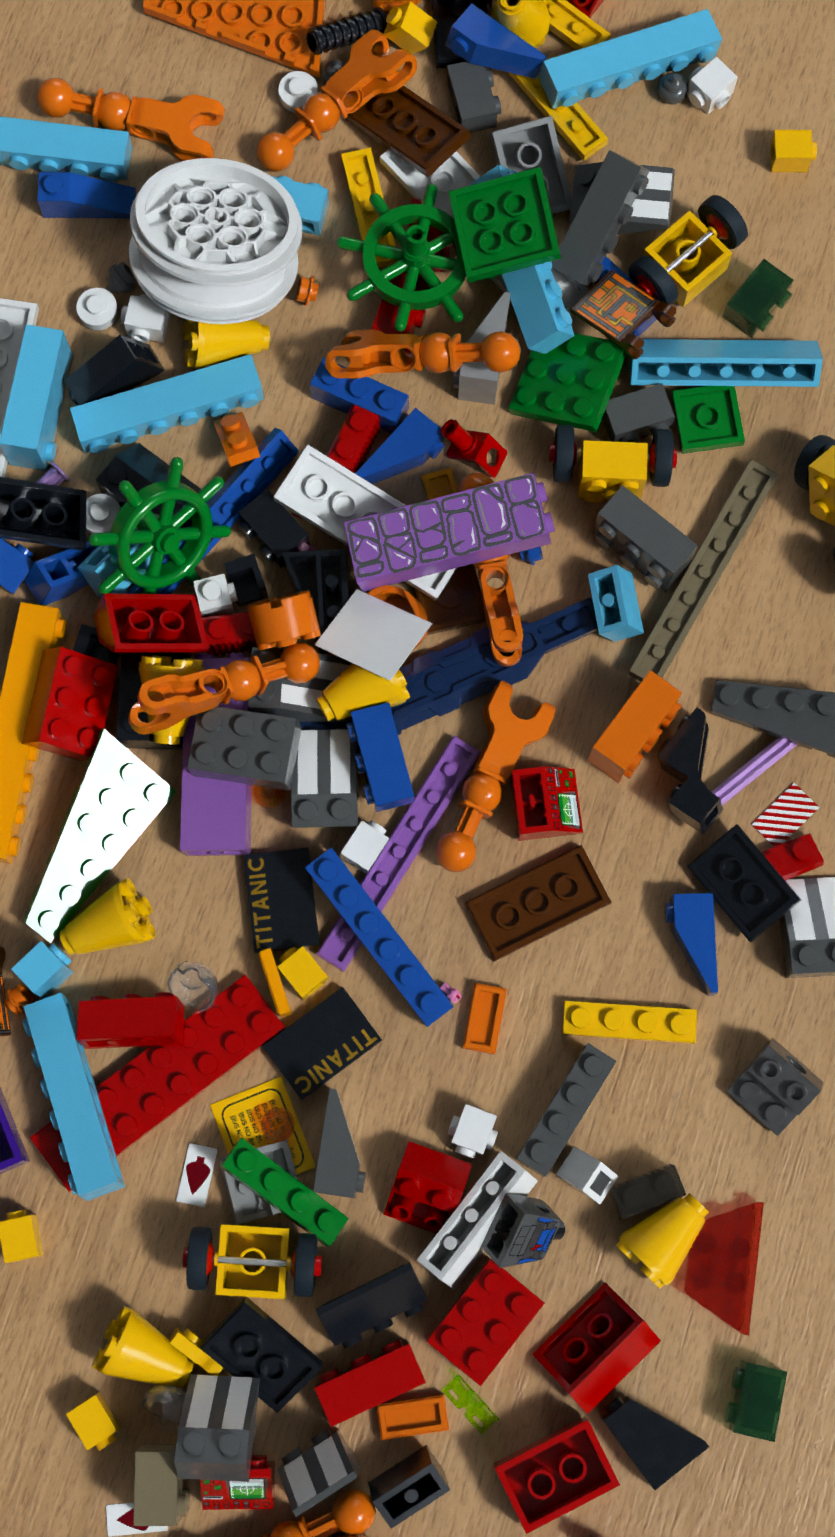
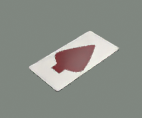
[176,1143,218,1207]
[106,1502,168,1537]

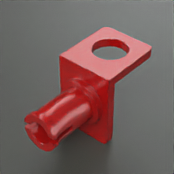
[441,419,507,478]

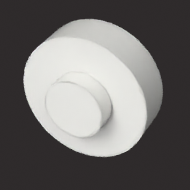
[278,71,318,113]
[76,288,118,330]
[86,494,121,534]

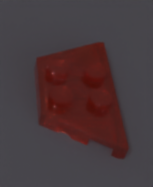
[683,1202,764,1335]

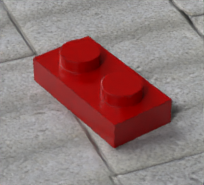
[762,833,824,880]

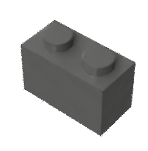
[447,61,501,133]
[602,383,675,443]

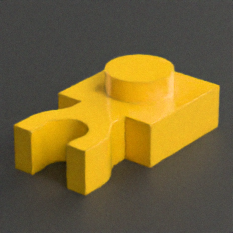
[169,1327,223,1376]

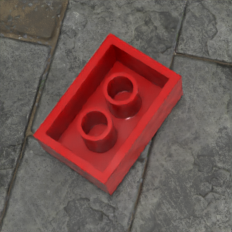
[22,646,118,761]
[426,1258,545,1386]
[493,1416,620,1534]

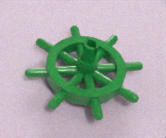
[336,184,494,332]
[89,457,231,595]

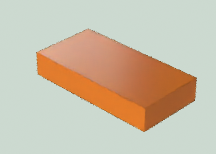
[462,983,507,1055]
[376,1394,449,1440]

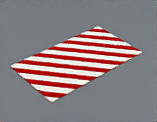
[751,783,820,847]

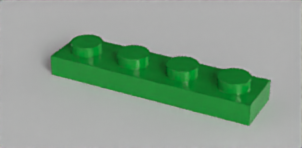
[219,1138,349,1247]

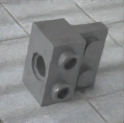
[727,1037,824,1136]

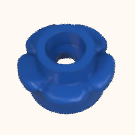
[520,546,543,565]

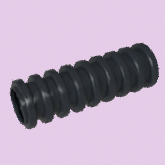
[306,7,387,55]

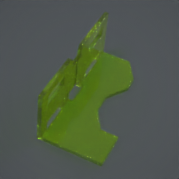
[442,1374,500,1435]

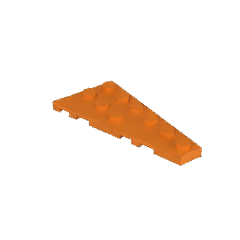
[143,0,325,78]

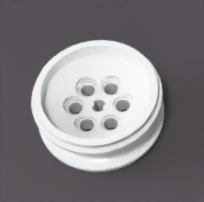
[129,158,303,324]

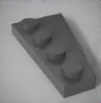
[712,680,835,758]

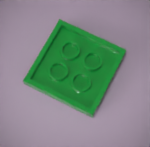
[448,167,561,283]
[508,333,627,432]

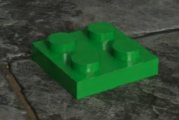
[671,386,745,454]

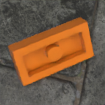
[213,412,261,467]

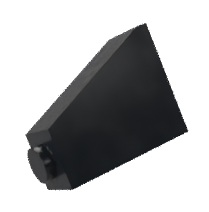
[64,335,165,405]
[600,1396,709,1490]

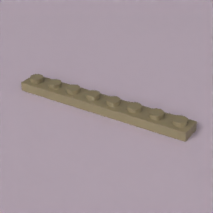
[628,459,779,682]

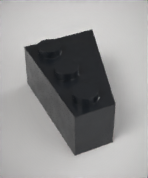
[282,549,349,654]

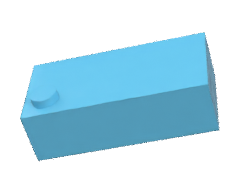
[0,324,73,471]

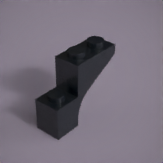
[657,707,723,835]

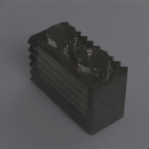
[609,1164,686,1219]

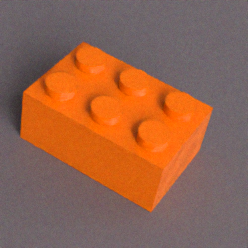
[587,670,682,783]

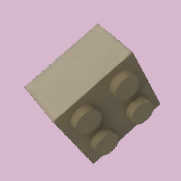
[133,1444,190,1526]

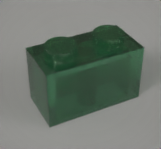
[722,259,794,338]
[725,1360,787,1442]

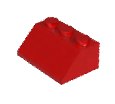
[93,593,209,652]
[532,1282,661,1414]

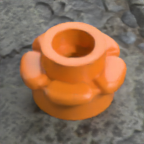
[295,275,319,306]
[6,984,36,1015]

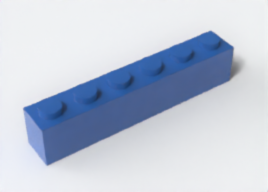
[305,847,454,1027]

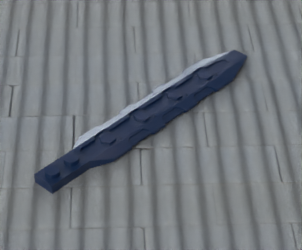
[299,597,598,750]

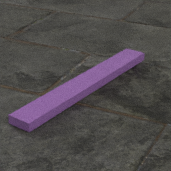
[316,735,481,972]

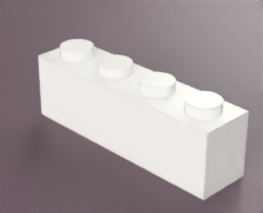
[417,1151,538,1290]

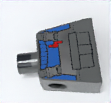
[481,1193,565,1268]

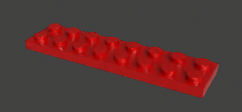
[30,975,285,1192]

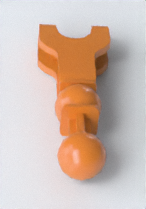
[256,30,417,172]
[37,78,225,162]
[325,329,521,379]
[457,473,523,667]
[128,642,320,734]
[435,680,556,872]
[261,1489,376,1537]

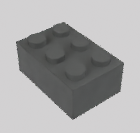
[593,485,698,592]
[187,707,302,790]

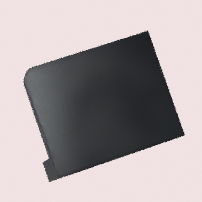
[224,554,268,606]
[72,624,119,664]

